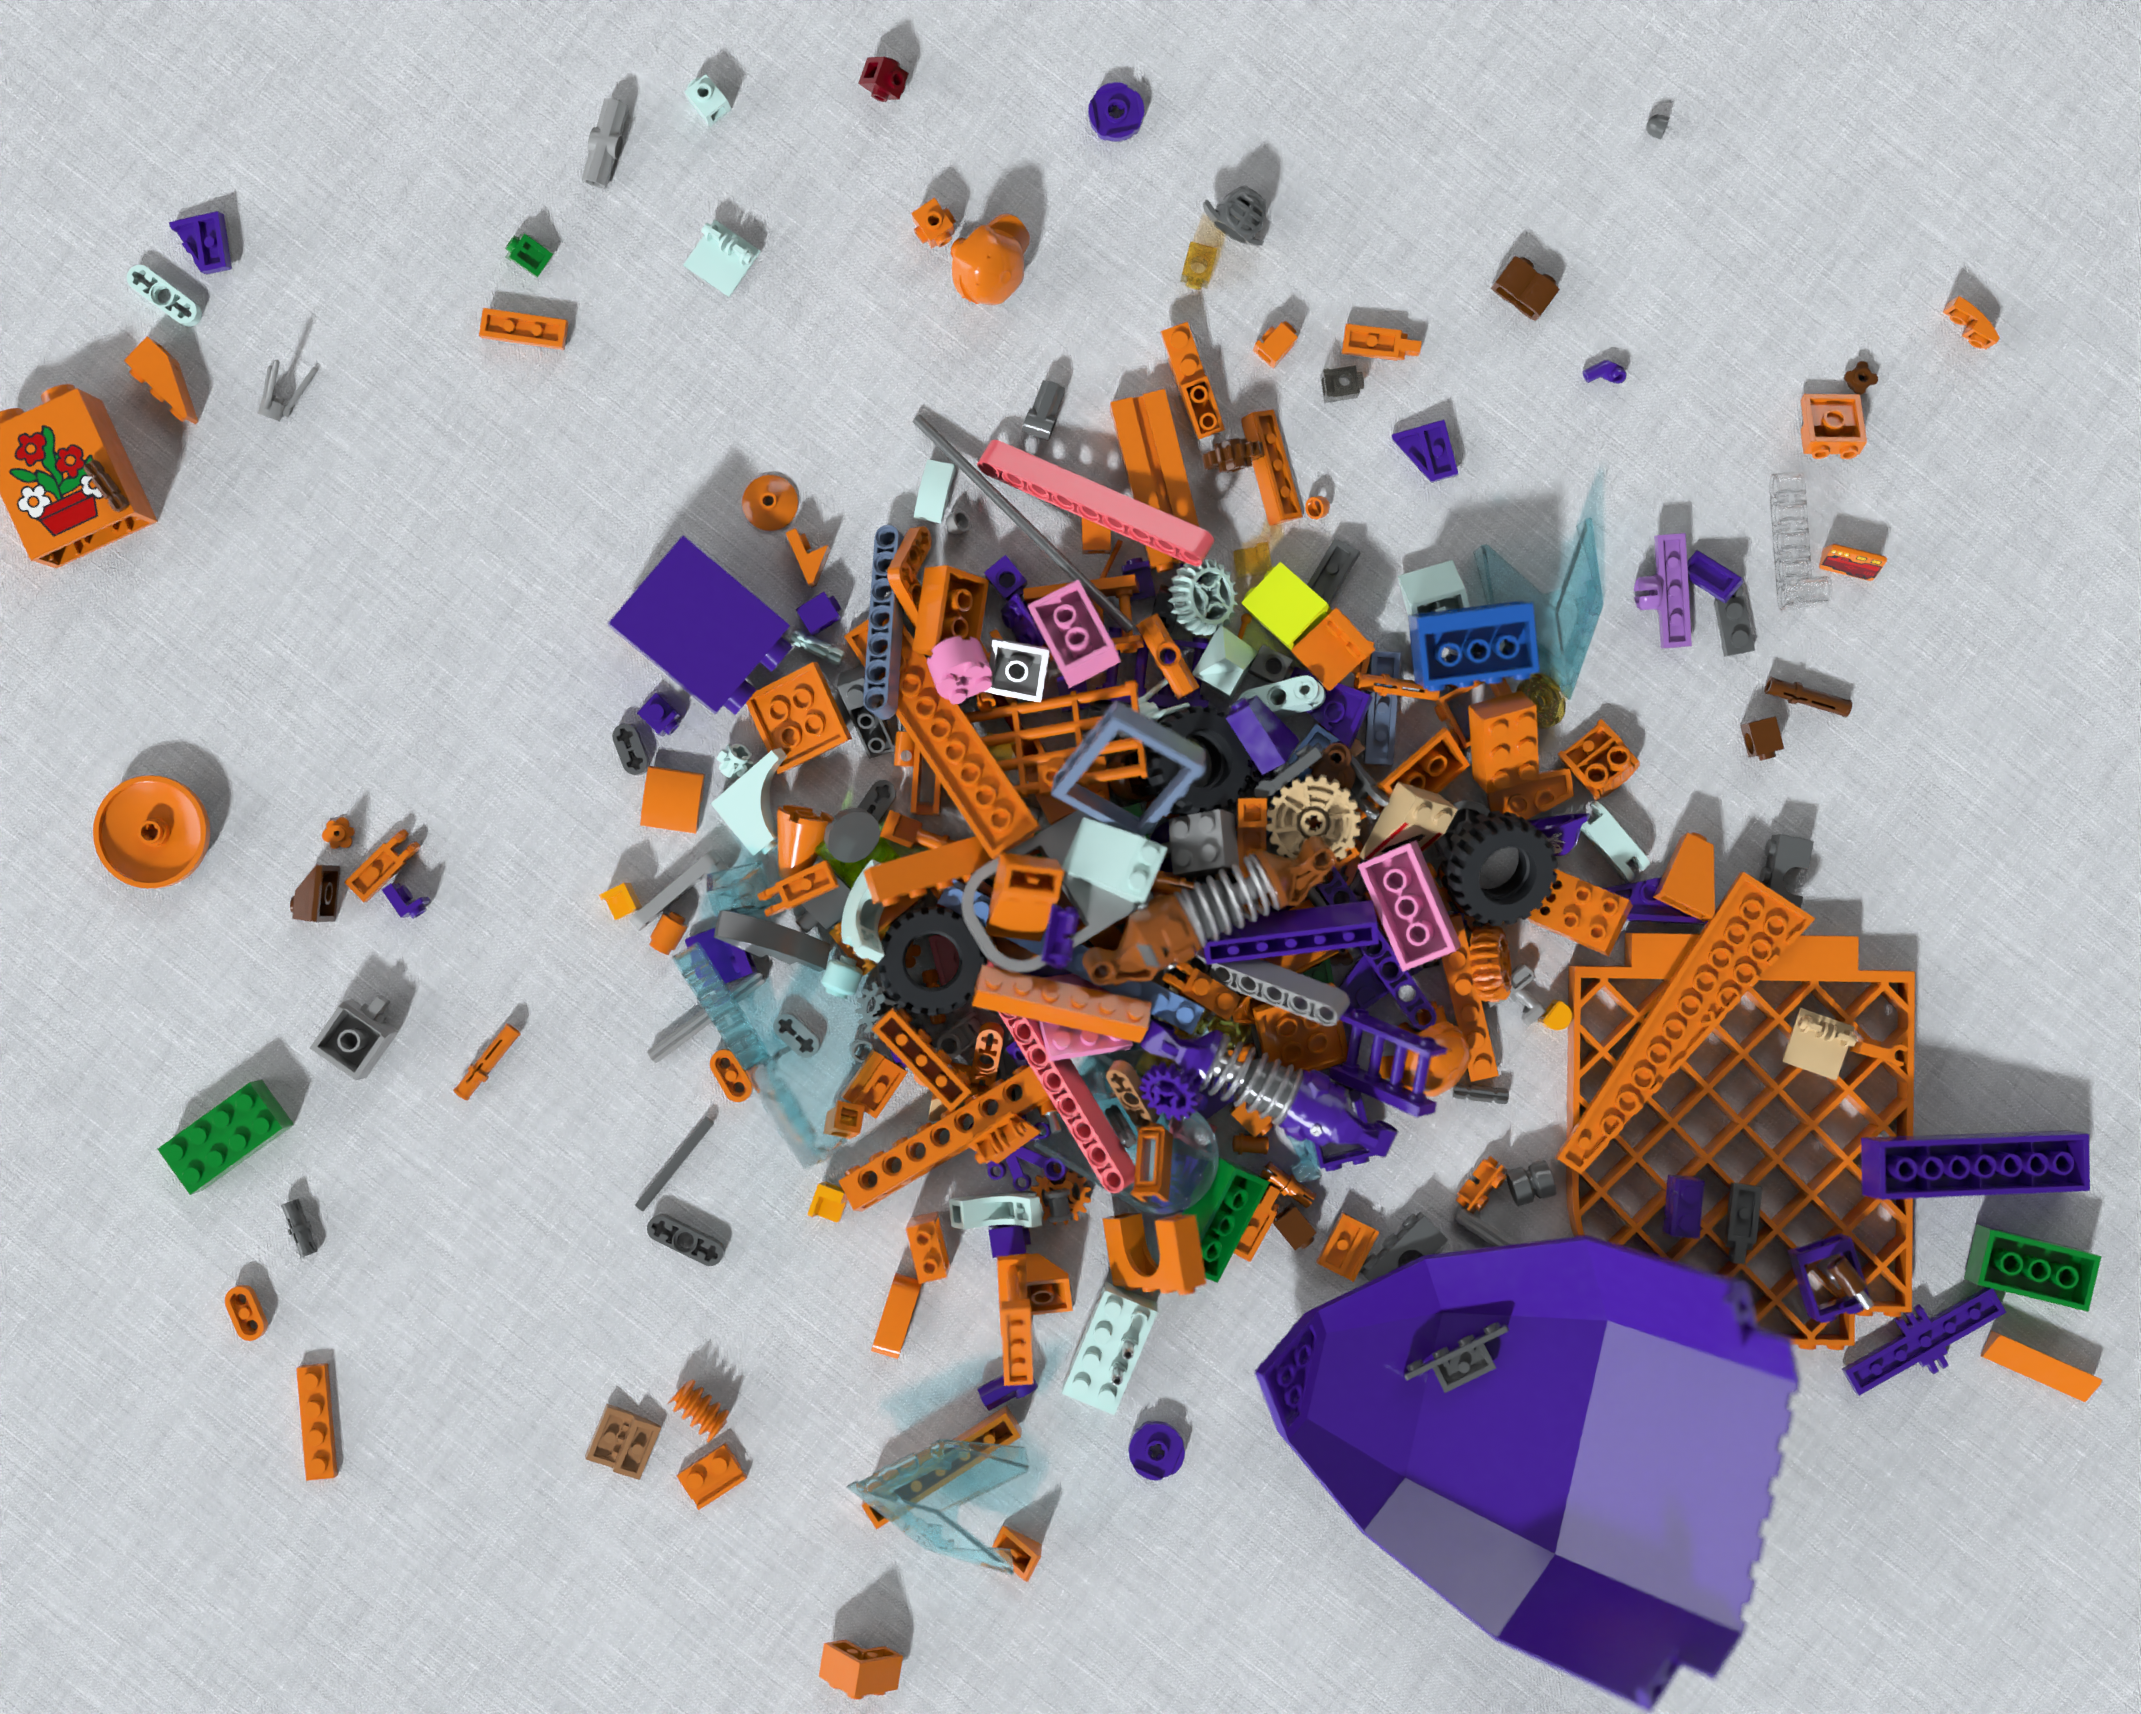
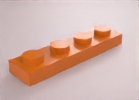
[296,1363,338,1481]

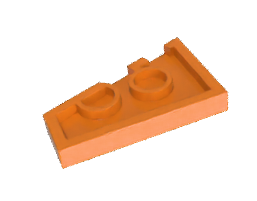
[1486,767,1574,820]

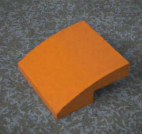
[640,766,705,834]

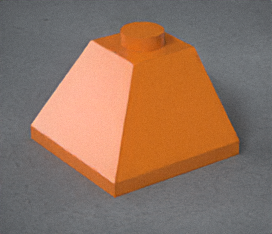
[1020,1253,1073,1315]

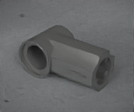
[1022,380,1065,441]

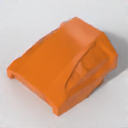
[1558,719,1640,801]

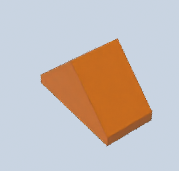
[990,1526,1042,1582]

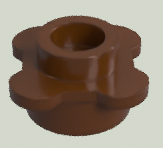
[1844,361,1878,395]

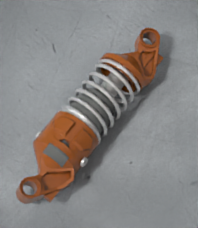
[1082,836,1336,987]

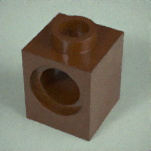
[1740,716,1784,761]
[1273,1202,1317,1251]

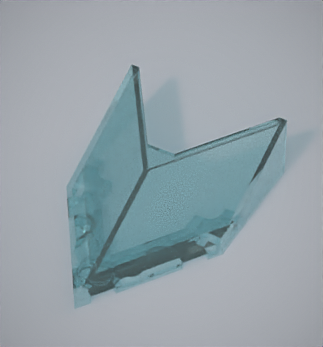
[1473,517,1604,700]
[847,1439,1029,1575]

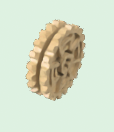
[1267,774,1361,860]

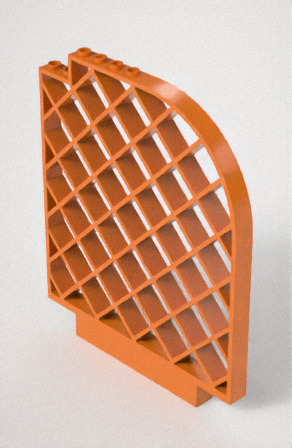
[1566,933,1915,1350]

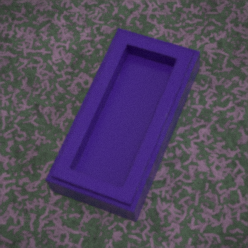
[1687,550,1743,603]

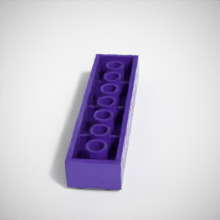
[1861,1130,2090,1200]

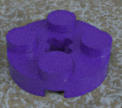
[1088,82,1144,142]
[1128,1421,1185,1481]

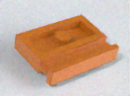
[841,1049,908,1118]
[1316,1212,1379,1282]
[677,1442,747,1510]

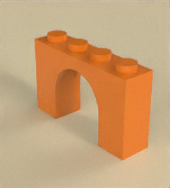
[1102,1212,1206,1295]

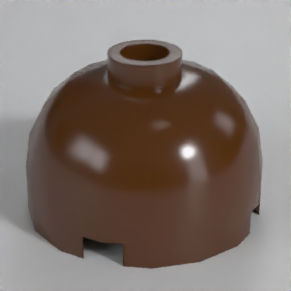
[1108,749,1156,803]

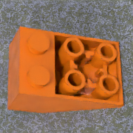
[985,852,1064,941]

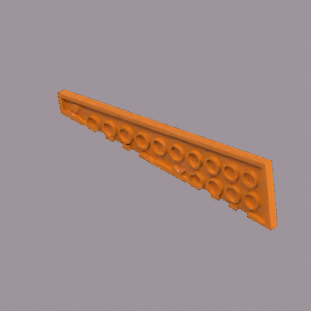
[1555,872,1816,1174]

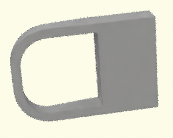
[961,810,1153,973]

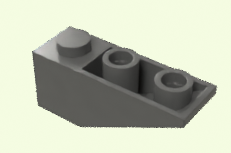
[837,665,895,759]

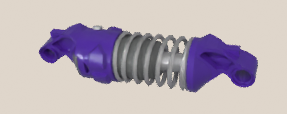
[1140,1019,1399,1157]

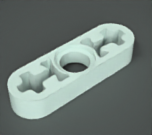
[127,265,202,327]

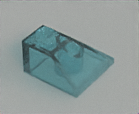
[707,861,776,918]

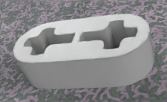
[773,1013,821,1058]

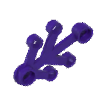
[968,1114,1068,1191]

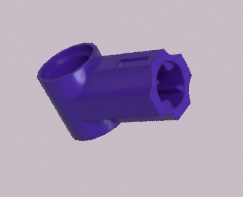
[977,1372,1038,1411]

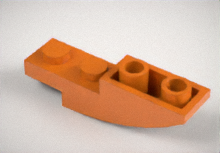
[1160,321,1225,440]

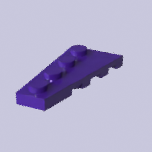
[1602,877,1708,925]

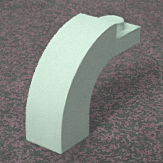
[841,859,885,963]
[949,1192,1043,1230]

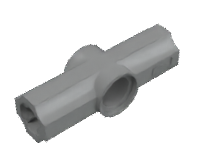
[582,98,629,189]

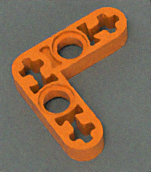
[887,526,932,629]
[914,1022,1004,1096]

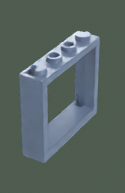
[1051,700,1206,837]

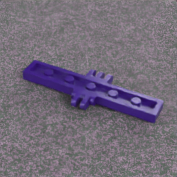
[1842,1287,2007,1396]

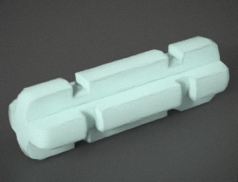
[790,629,845,665]

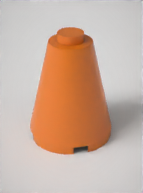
[777,805,834,879]

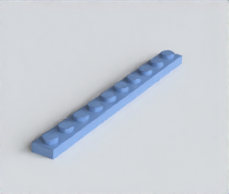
[938,880,1205,1034]

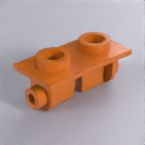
[1456,1156,1507,1214]

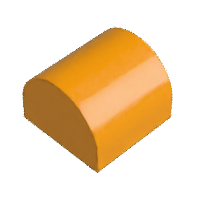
[1538,999,1572,1030]

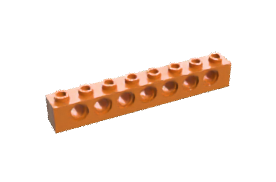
[839,1065,1051,1212]

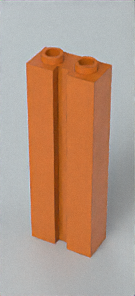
[1110,389,1199,573]

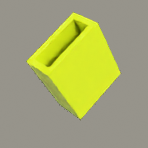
[1241,562,1332,650]

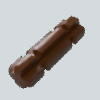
[84,460,129,512]

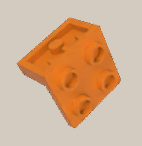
[1291,607,1375,691]

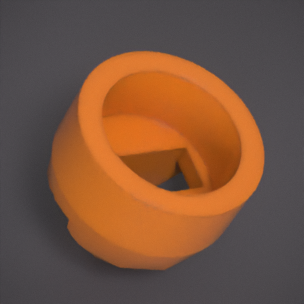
[1305,496,1330,519]

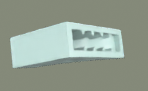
[711,748,788,856]

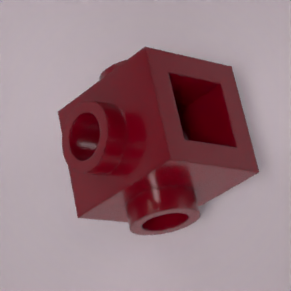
[858,57,909,102]

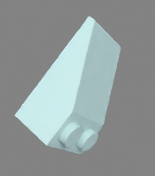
[1062,817,1167,905]

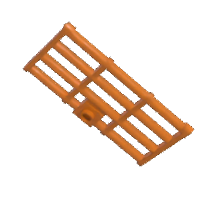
[963,680,1148,798]

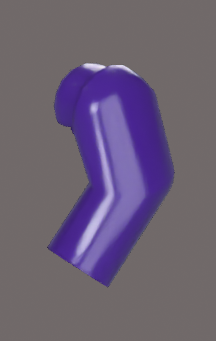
[1582,360,1627,384]

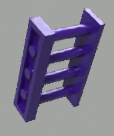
[1096,627,1210,709]
[1329,1008,1447,1118]

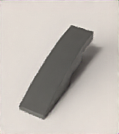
[714,910,830,972]

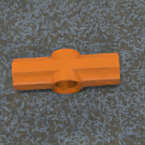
[1136,613,1200,700]

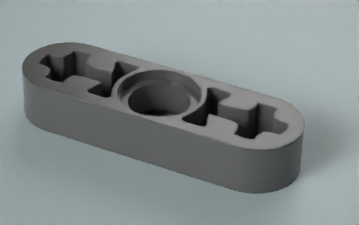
[647,1214,725,1266]

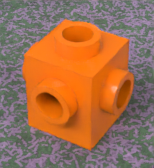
[911,197,956,249]

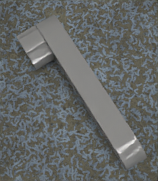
[630,849,732,931]

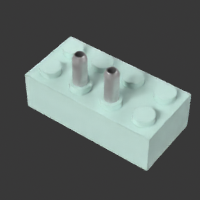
[1062,1281,1158,1415]

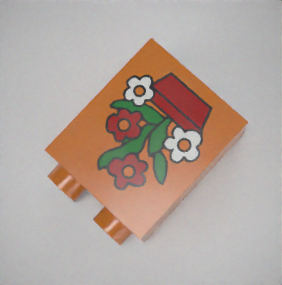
[0,384,158,569]

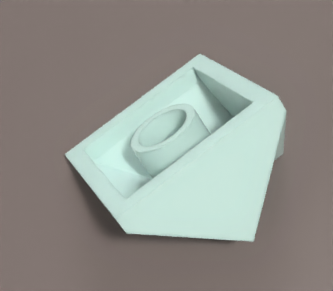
[1192,625,1258,701]

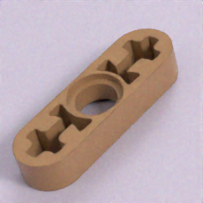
[1106,1060,1160,1127]

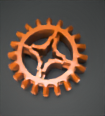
[1469,925,1512,1002]

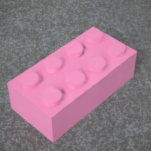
[1358,841,1461,971]

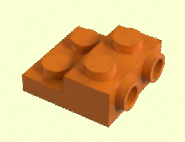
[1800,394,1867,459]

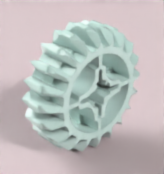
[1168,559,1239,636]

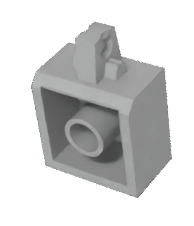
[1159,809,1239,878]
[310,995,399,1080]

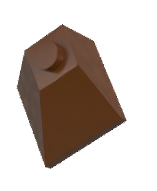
[290,865,341,922]

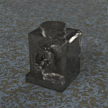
[1320,365,1364,403]

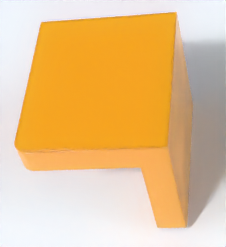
[599,883,642,920]
[807,1181,848,1223]

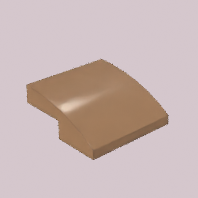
[585,1404,661,1480]

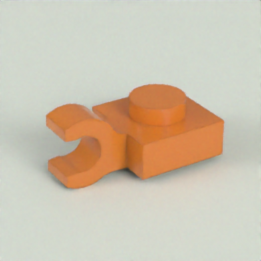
[1850,1037,1908,1066]

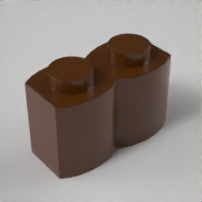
[1491,256,1560,321]

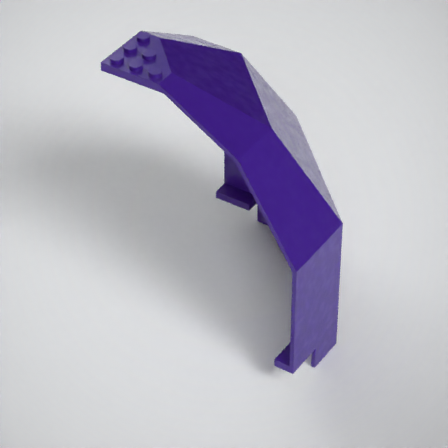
[1254,1235,1801,1713]

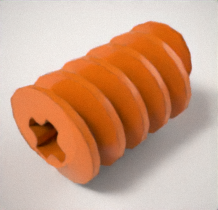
[666,1379,729,1443]

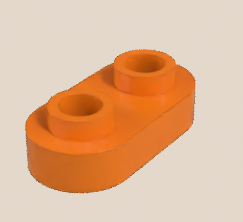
[710,1049,754,1102]
[225,1285,268,1341]

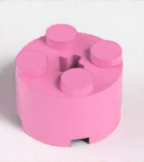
[927,636,992,704]

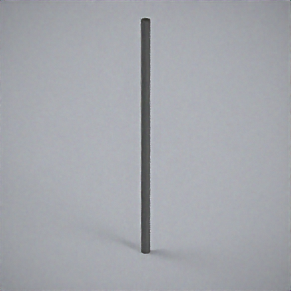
[913,414,1135,633]

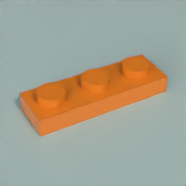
[479,308,569,350]

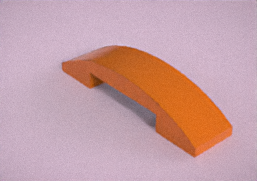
[1237,798,1267,913]

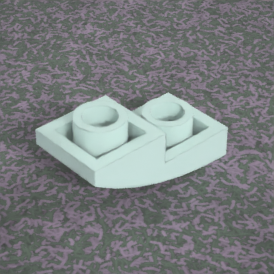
[914,459,955,523]

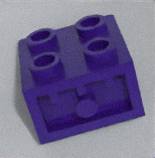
[685,927,757,991]

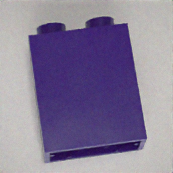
[608,535,793,715]

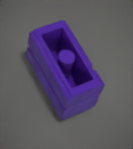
[1663,1175,1705,1238]

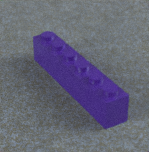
[1204,900,1379,965]

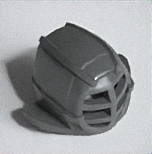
[1203,186,1266,246]

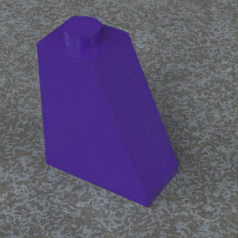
[1226,695,1299,775]

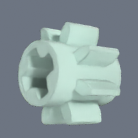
[716,744,754,778]

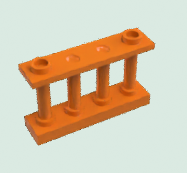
[1023,574,1144,663]
[997,1254,1033,1386]

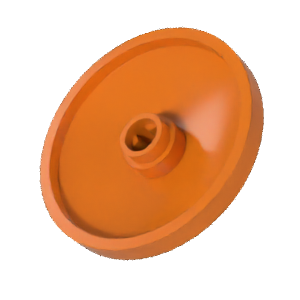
[93,775,210,889]

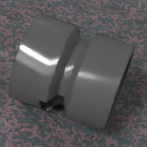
[1506,1160,1557,1207]

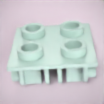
[683,220,761,297]

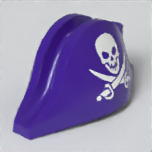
[1528,813,1590,856]

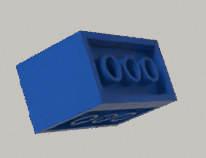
[1408,600,1540,691]

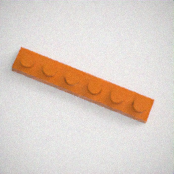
[1441,913,1499,1082]

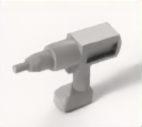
[1482,963,1546,1026]

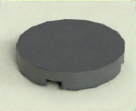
[824,808,880,862]

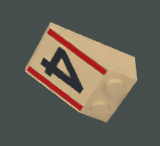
[1359,782,1458,861]

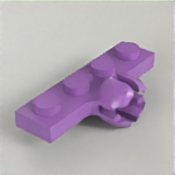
[1634,533,1692,648]

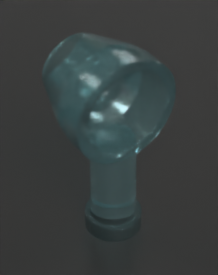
[1286,1135,1322,1182]

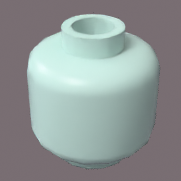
[822,955,863,999]

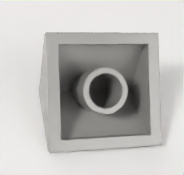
[985,638,1050,703]

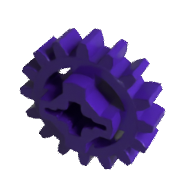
[1139,1062,1203,1121]

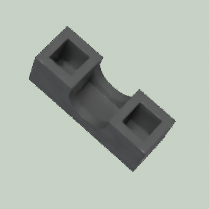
[1759,834,1814,909]
[1361,1212,1448,1281]

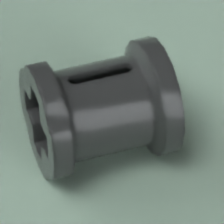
[1044,1189,1074,1222]

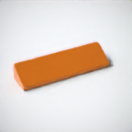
[1241,409,1303,526]
[1981,1330,2103,1402]

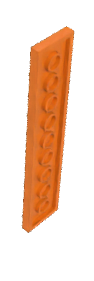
[844,618,1041,860]

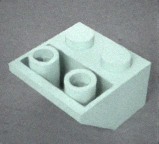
[1398,560,1470,615]

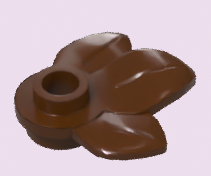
[1308,742,1356,790]

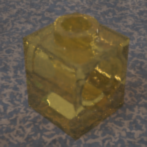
[1180,241,1218,290]

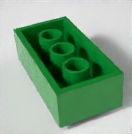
[157,1079,294,1195]
[1182,1154,1270,1283]
[1964,1224,2102,1312]

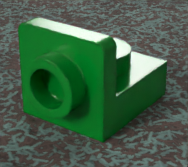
[505,233,553,278]

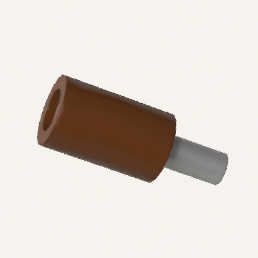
[1827,1256,1874,1310]

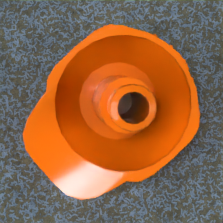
[951,213,1030,305]
[1397,1021,1472,1097]

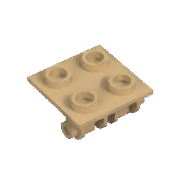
[1782,1008,1857,1080]

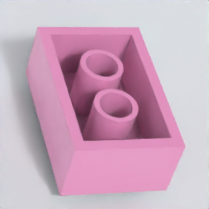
[1027,579,1120,688]

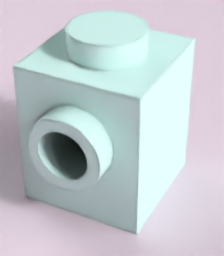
[684,74,732,127]

